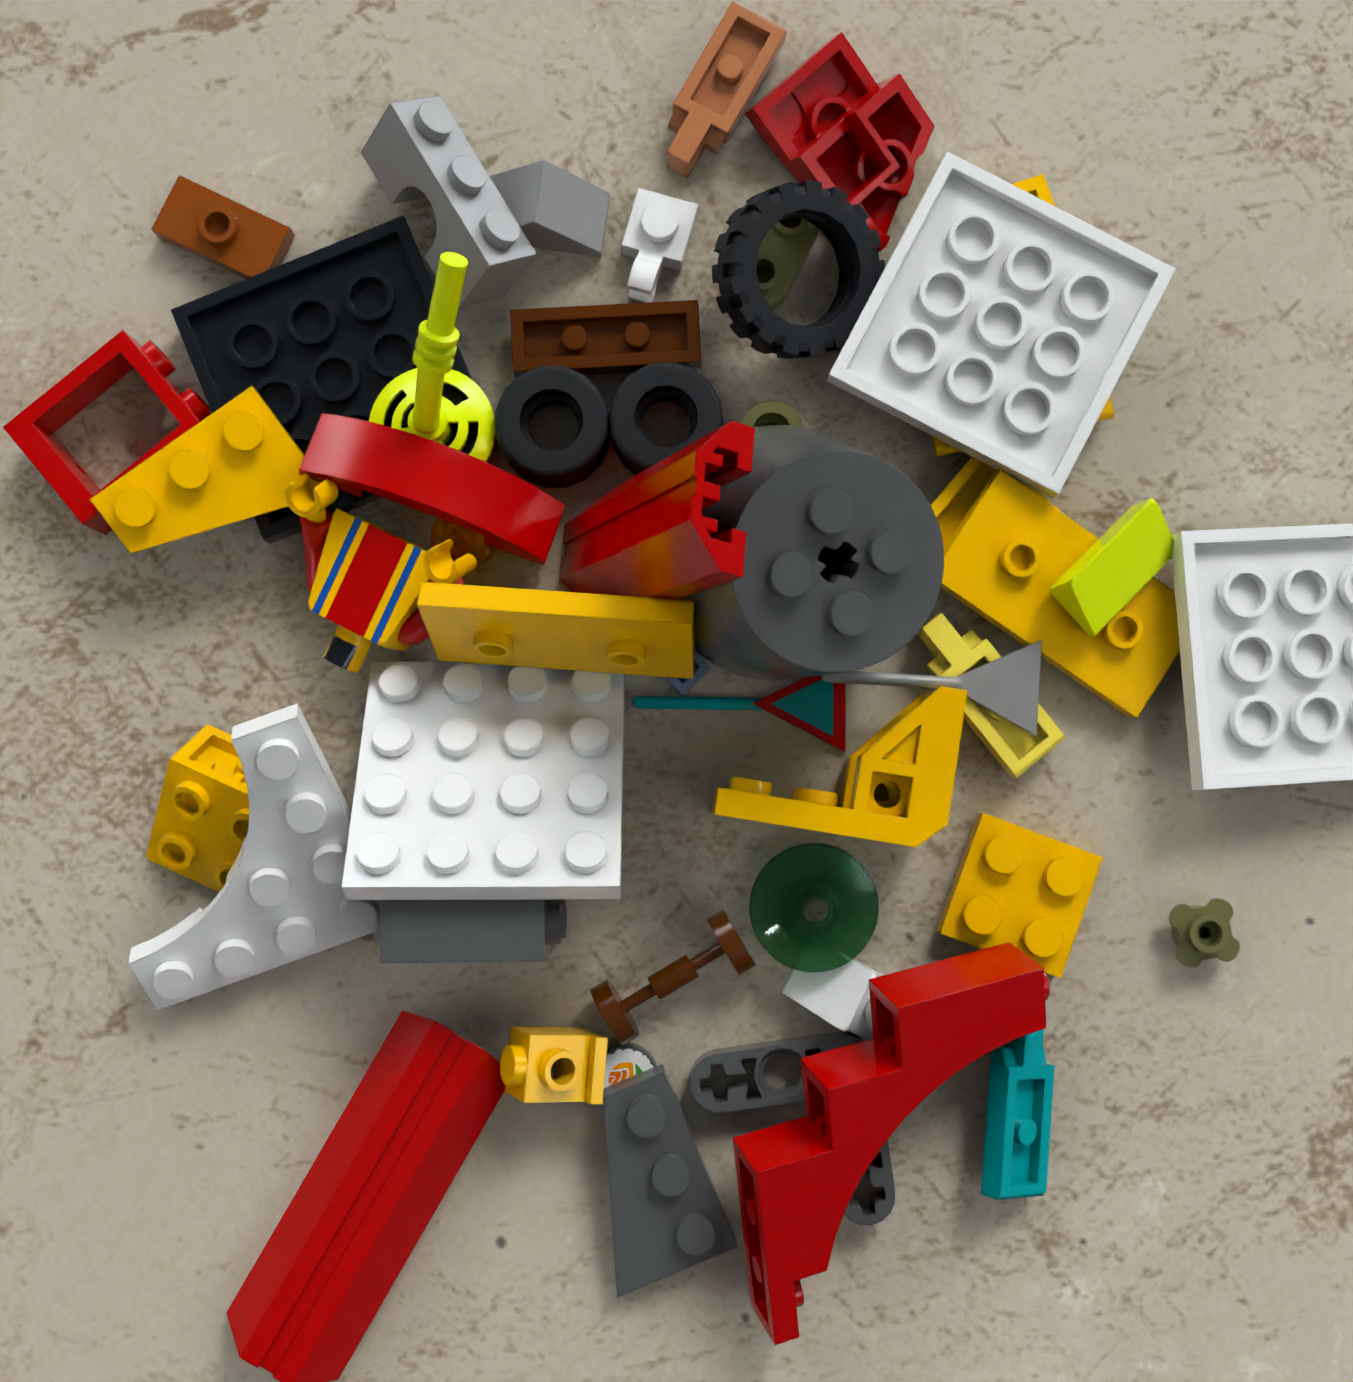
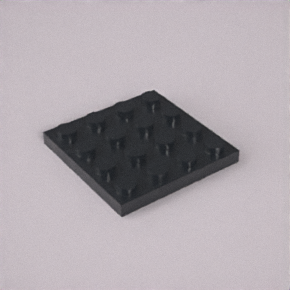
[171,215,501,544]

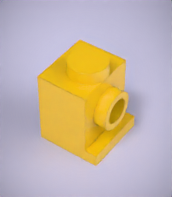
[500,1026,608,1104]

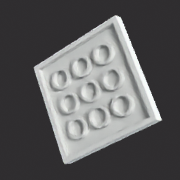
[826,151,1176,498]
[1172,523,1353,790]
[342,661,625,900]

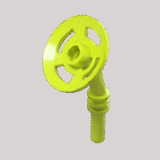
[369,252,496,462]

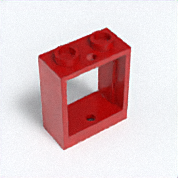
[3,330,212,535]

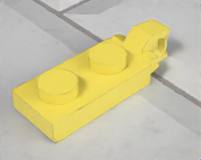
[917,613,1065,778]

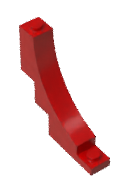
[732,942,1050,1345]

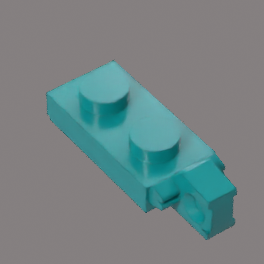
[981,1029,1055,1200]

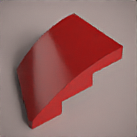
[745,32,935,252]

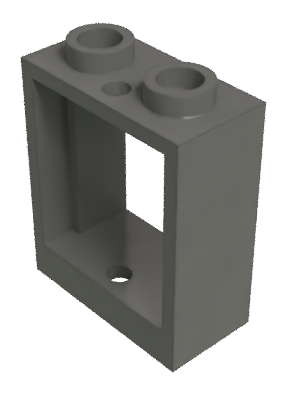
[380,899,567,963]

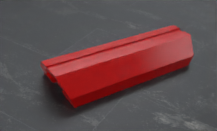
[559,420,755,599]
[226,1010,505,1382]

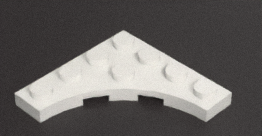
[128,703,380,1010]

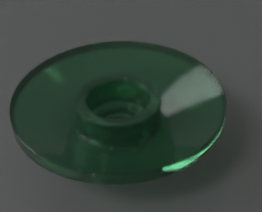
[749,843,879,973]

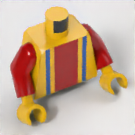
[285,474,477,673]

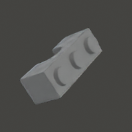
[360,95,537,309]

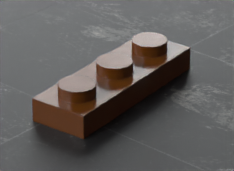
[510,300,702,378]

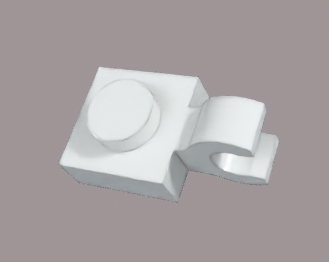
[621,188,698,303]

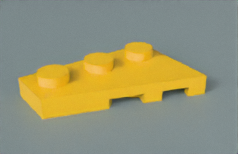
[90,386,320,553]

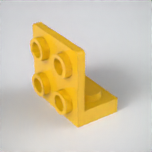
[146,724,249,892]

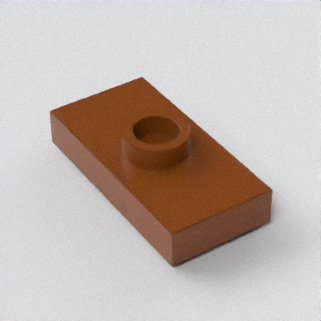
[151,175,295,279]

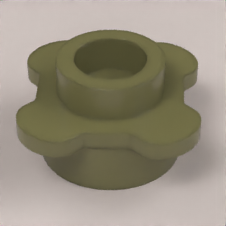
[1169,898,1240,968]

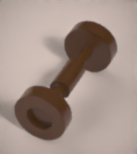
[590,910,756,1046]

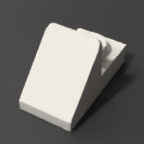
[782,935,883,1040]

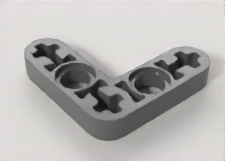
[690,1031,895,1225]

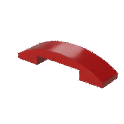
[299,413,566,566]

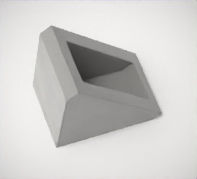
[490,160,610,257]

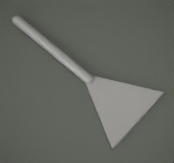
[821,640,1042,736]

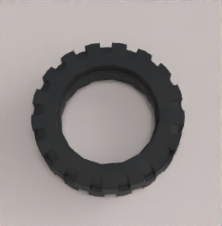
[712,180,885,359]

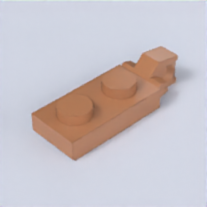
[666,2,787,179]

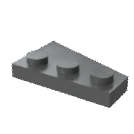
[603,1064,737,1298]

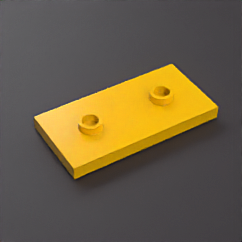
[940,469,1180,718]
[417,582,695,679]

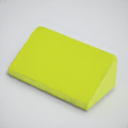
[1048,498,1174,637]

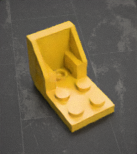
[711,686,968,847]

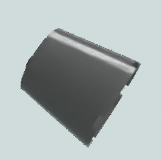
[679,425,944,681]

